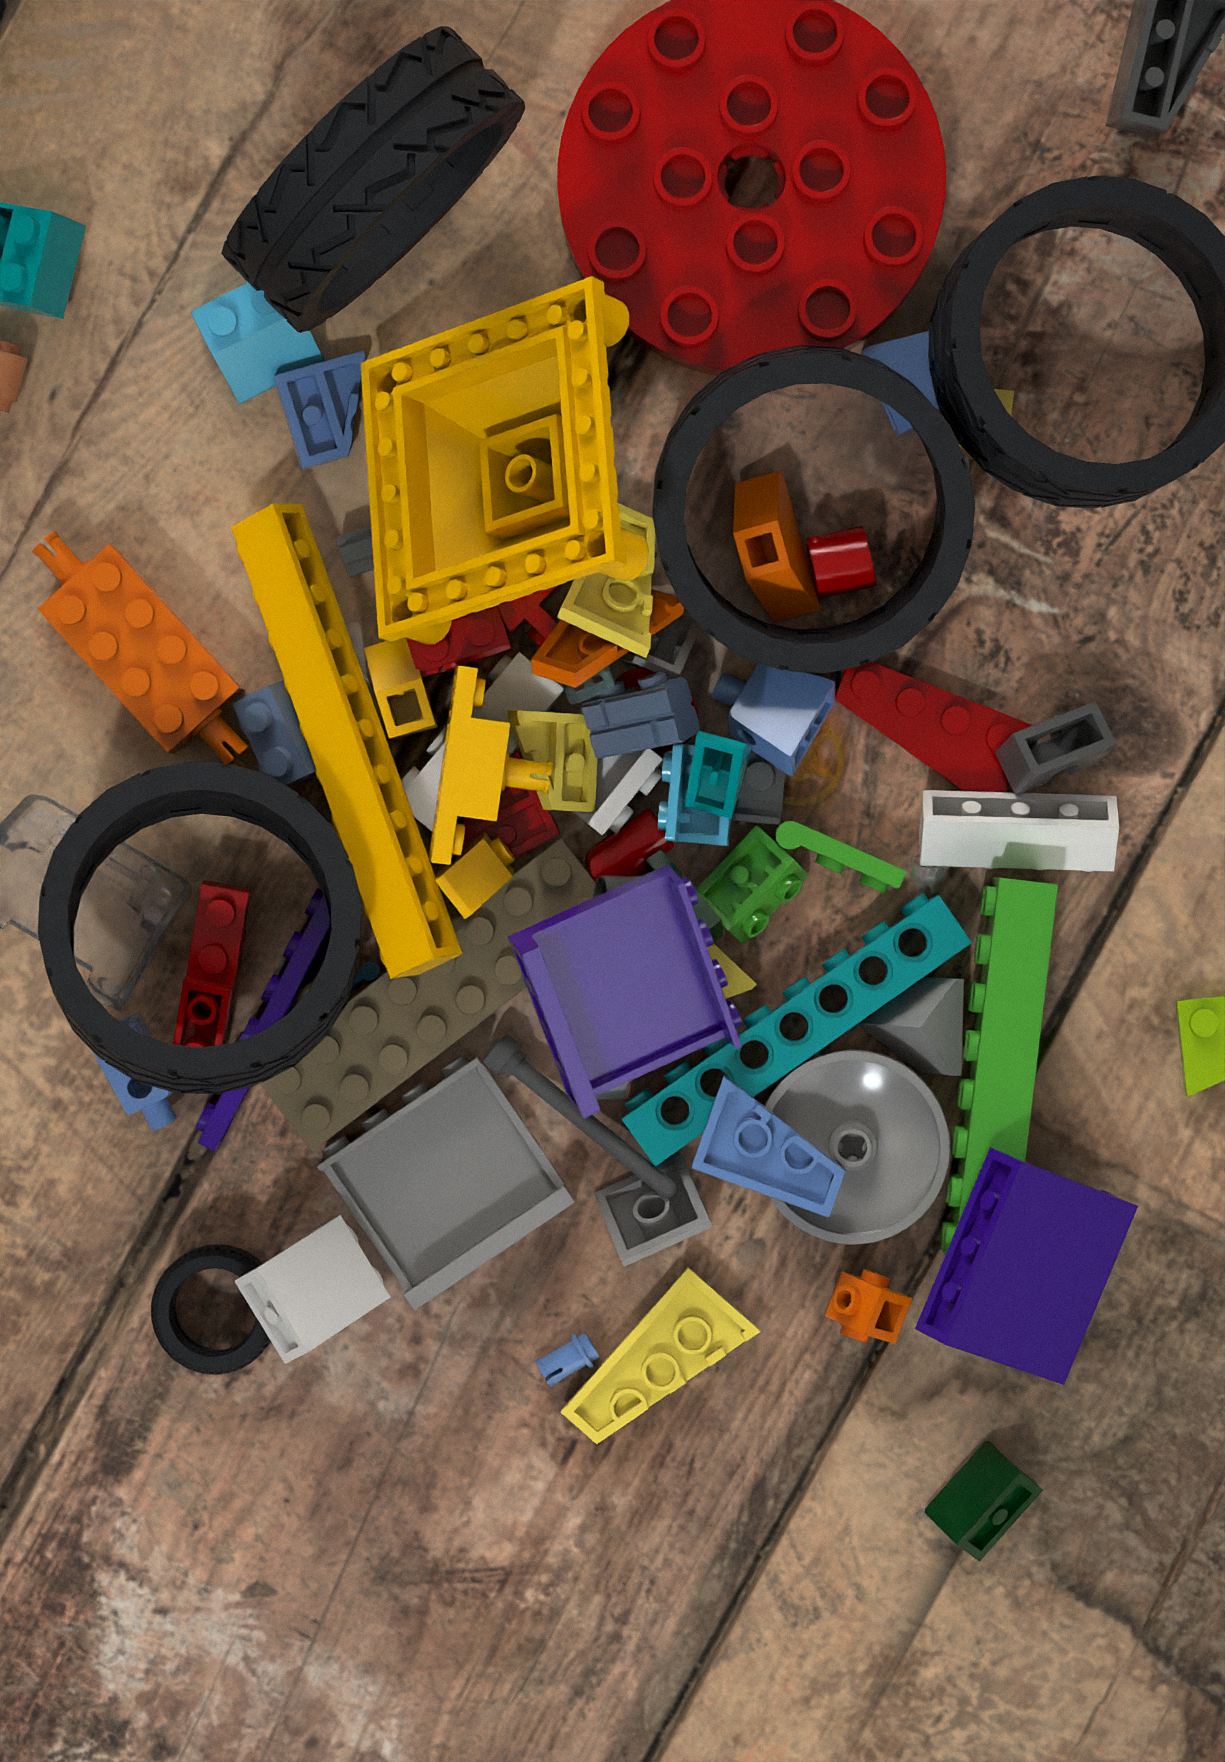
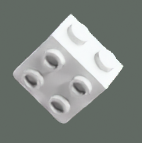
[572,708,663,836]

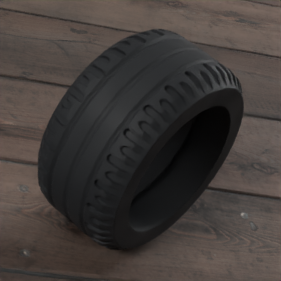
[151,1244,271,1375]

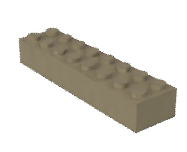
[259,838,596,1152]

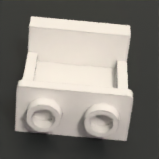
[234,1215,391,1364]

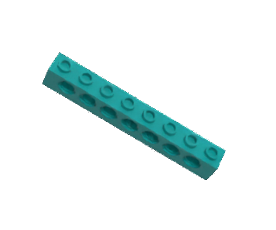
[622,892,972,1166]

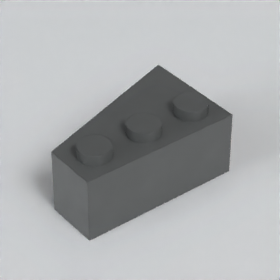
[1105,0,1225,138]

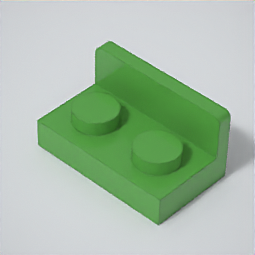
[696,825,808,944]

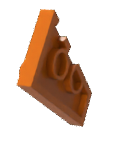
[531,589,684,688]

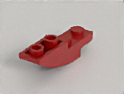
[173,880,251,1047]

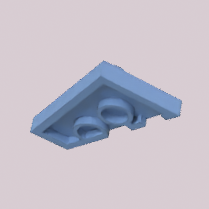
[691,1075,846,1217]

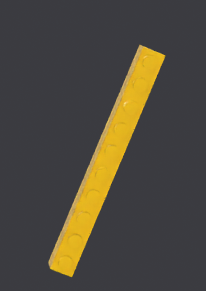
[231,503,463,979]

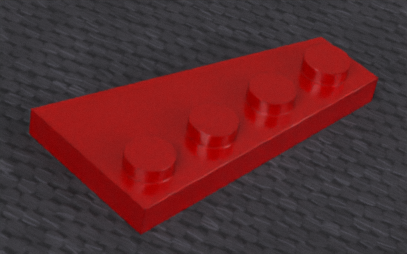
[835,661,1031,792]

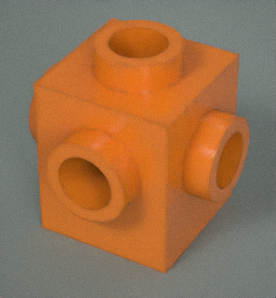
[825,1269,912,1344]

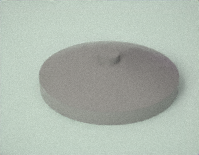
[765,1050,950,1245]

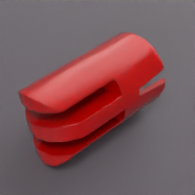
[585,809,674,882]

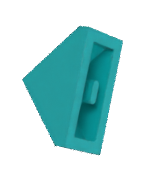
[685,731,752,819]

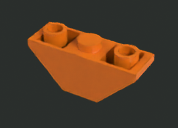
[733,470,821,623]

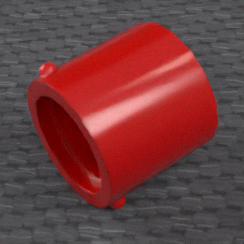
[806,526,876,599]

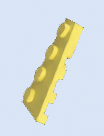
[561,1266,761,1444]

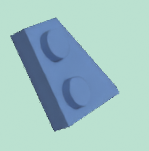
[273,350,365,470]

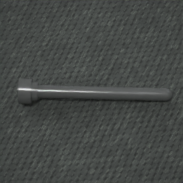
[483,1033,677,1198]

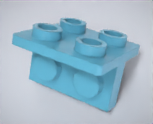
[658,743,731,846]

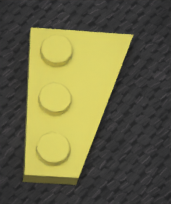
[557,502,656,658]

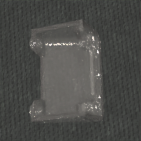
[0,794,193,1013]

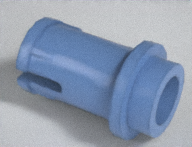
[535,1332,600,1387]

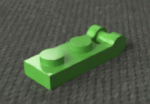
[774,821,907,894]

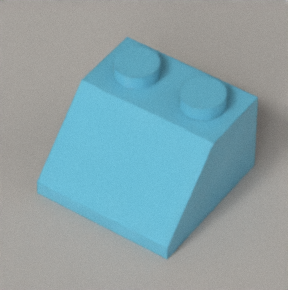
[191,282,325,404]

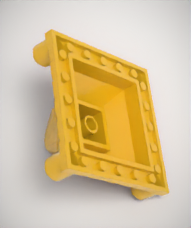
[360,276,649,645]

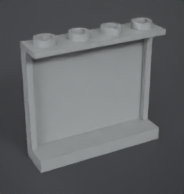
[316,1054,576,1311]

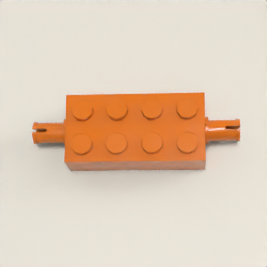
[32,531,250,765]

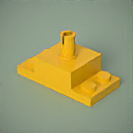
[429,665,553,865]

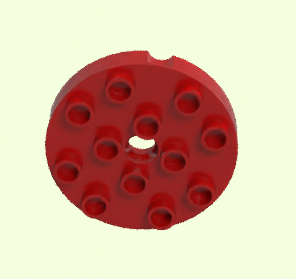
[557,0,946,376]

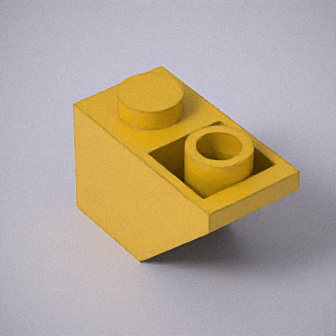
[364,638,438,740]

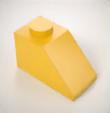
[435,832,515,919]

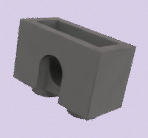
[995,701,1117,796]

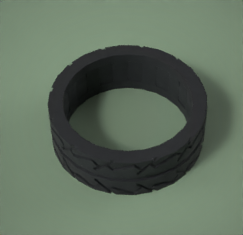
[221,26,525,333]
[928,176,1225,509]
[652,345,975,673]
[38,761,361,1094]

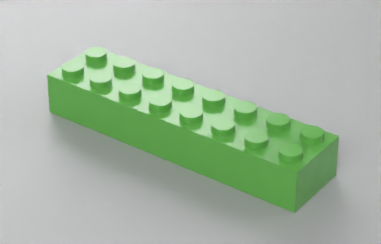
[939,877,1058,1255]

